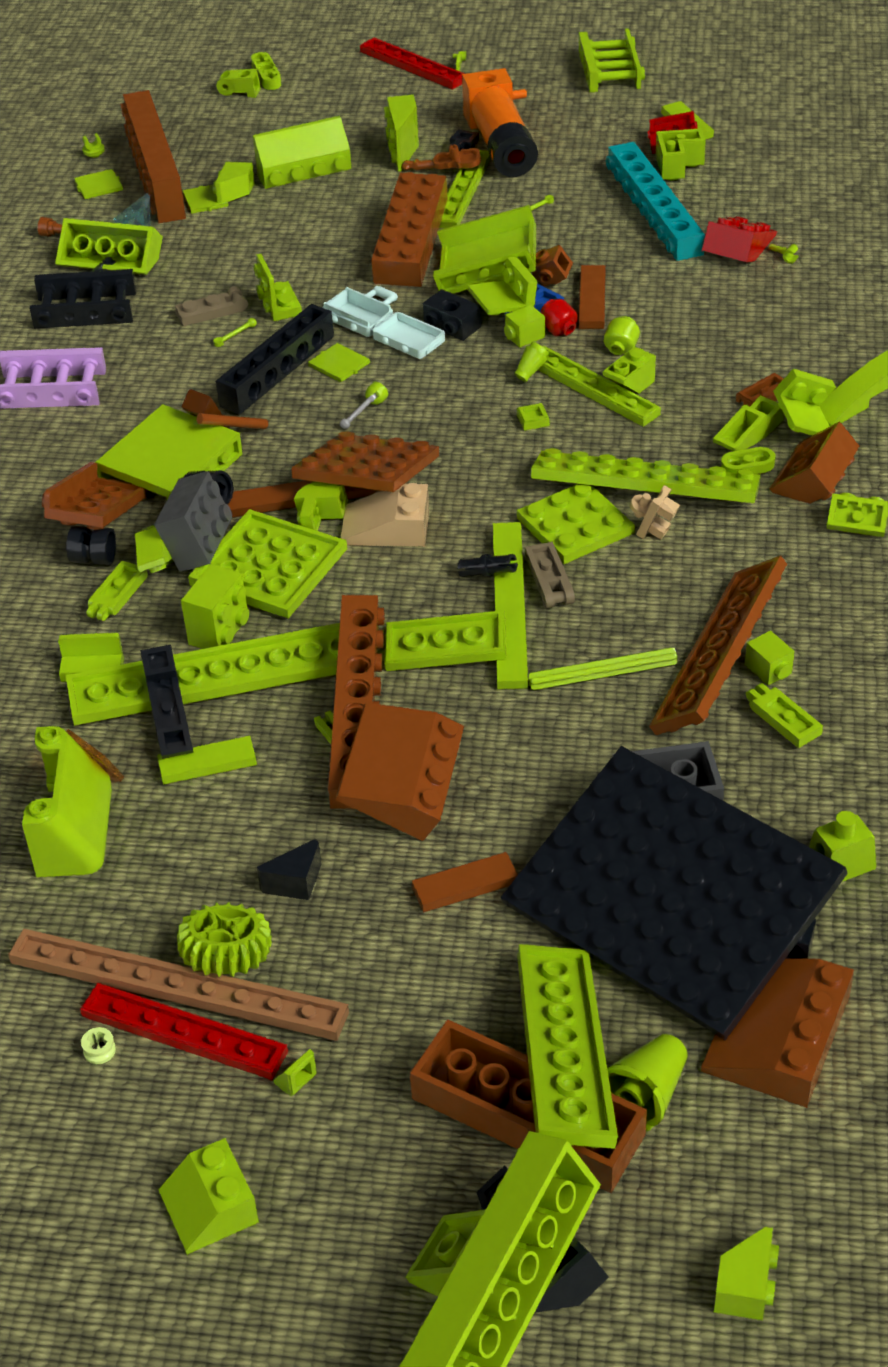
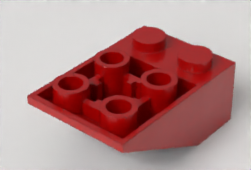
[702,216,777,262]

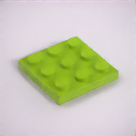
[517,484,635,564]

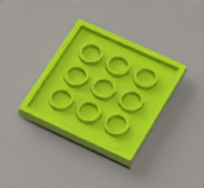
[188,509,347,619]

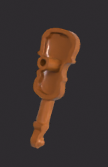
[402,144,481,171]

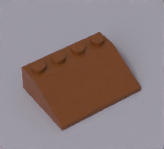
[335,702,464,841]
[701,959,854,1108]

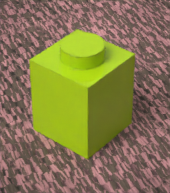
[504,305,545,348]
[745,630,795,686]

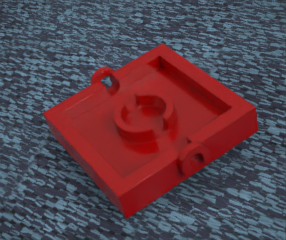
[647,111,698,154]

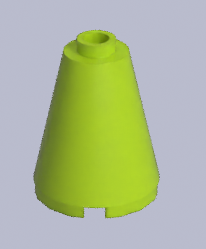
[607,1034,688,1132]

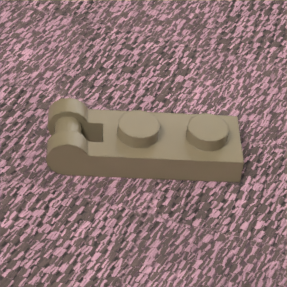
[175,286,248,326]
[525,542,575,608]

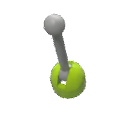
[340,381,389,429]

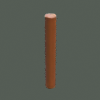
[197,413,268,429]

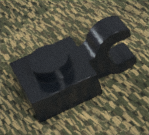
[450,129,479,151]

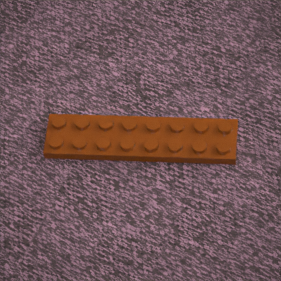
[649,555,787,735]

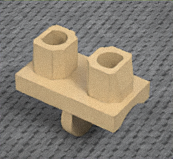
[630,485,680,540]

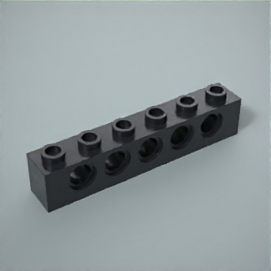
[216,304,334,415]

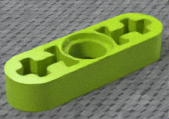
[251,52,281,90]

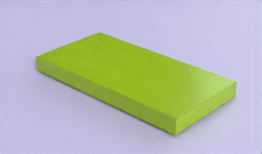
[384,610,506,671]

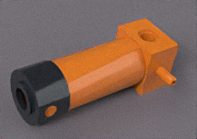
[462,68,538,177]

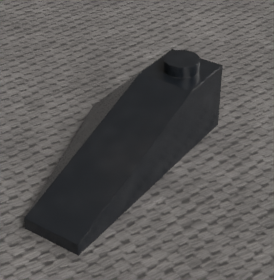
[476,1165,609,1313]

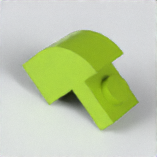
[294,482,348,531]

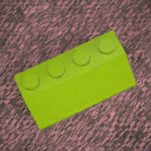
[253,116,352,189]
[55,218,163,275]

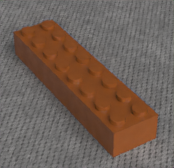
[120,90,186,223]

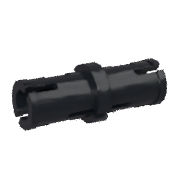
[457,554,518,577]

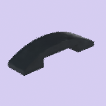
[140,644,194,759]

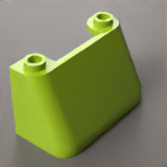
[22,726,112,877]

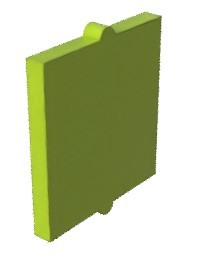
[74,169,123,199]
[183,185,229,214]
[308,343,370,382]

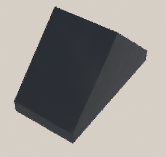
[257,839,322,900]

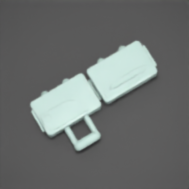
[322,286,445,359]

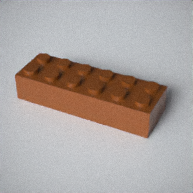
[371,172,448,287]
[410,1019,647,1193]

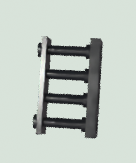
[30,269,136,329]

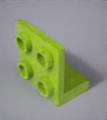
[253,253,302,321]
[468,256,538,315]
[773,369,836,435]

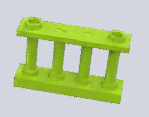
[578,28,645,93]

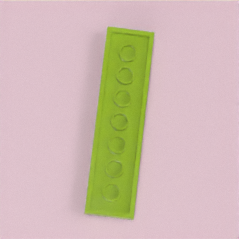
[531,448,761,504]
[517,944,618,1149]

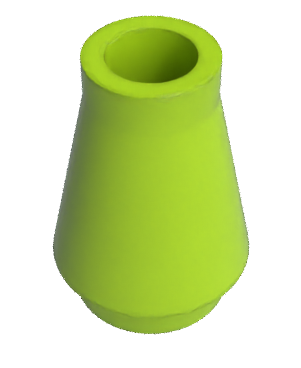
[514,342,549,382]

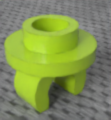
[82,133,105,158]

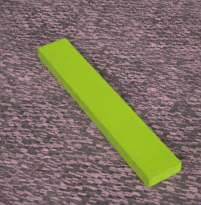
[439,150,491,229]
[538,345,661,427]

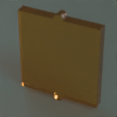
[66,729,124,782]

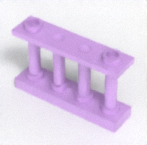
[0,348,106,409]

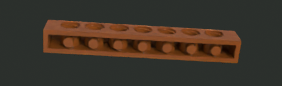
[328,595,385,809]

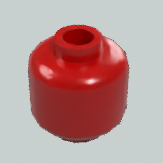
[541,299,578,336]

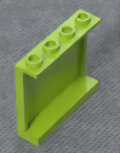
[433,205,536,294]
[95,404,243,500]

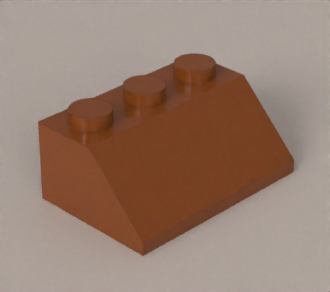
[769,421,860,504]

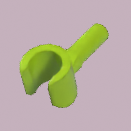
[769,244,799,264]

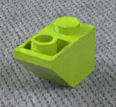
[213,162,255,203]
[603,346,656,394]
[135,525,174,573]
[714,1227,779,1321]

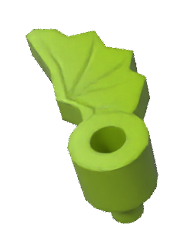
[453,51,467,71]

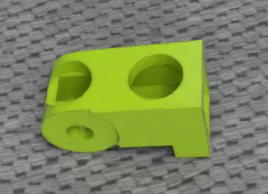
[216,69,261,98]

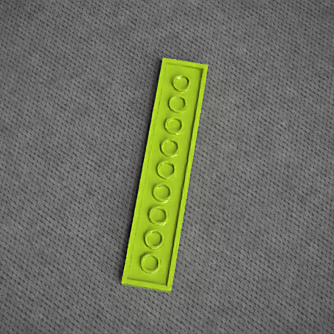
[66,623,340,726]

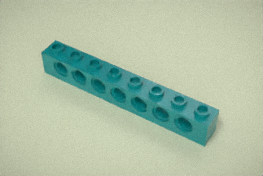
[606,142,705,261]

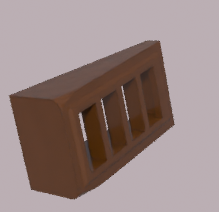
[182,389,229,429]

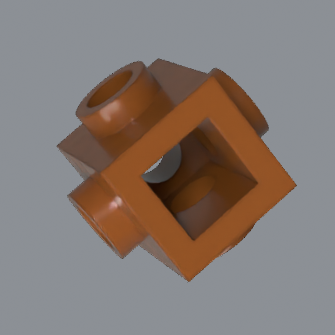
[532,245,573,287]

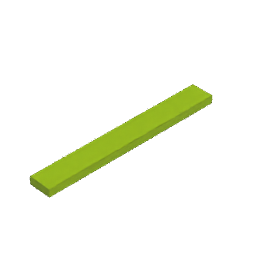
[493,522,528,689]

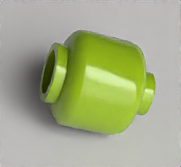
[603,316,640,355]

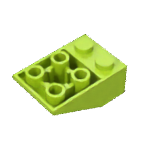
[384,94,419,172]

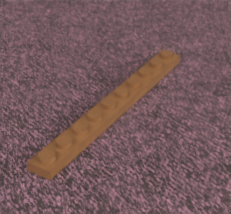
[9,929,349,1041]

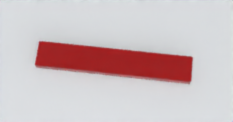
[360,37,465,90]
[80,982,288,1080]

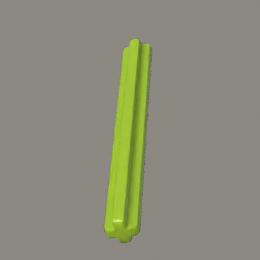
[528,647,677,690]

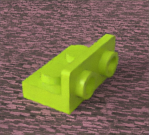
[827,492,888,537]

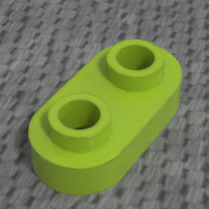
[721,447,776,474]

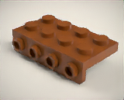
[42,462,148,530]

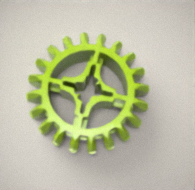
[177,902,272,977]

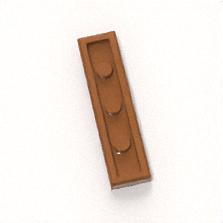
[579,265,606,329]

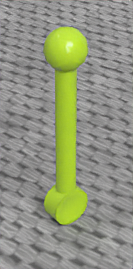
[530,195,554,211]
[213,318,257,347]

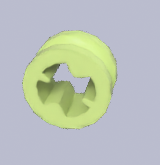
[81,1027,116,1064]

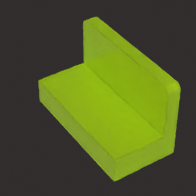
[58,633,124,682]

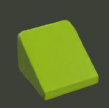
[273,1049,317,1096]

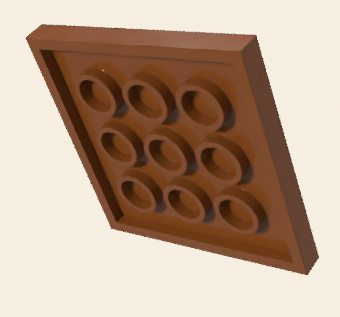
[291,431,439,492]

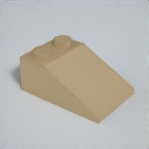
[341,483,429,547]

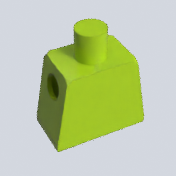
[809,811,876,882]

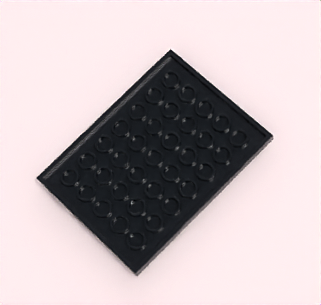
[500,746,848,1040]

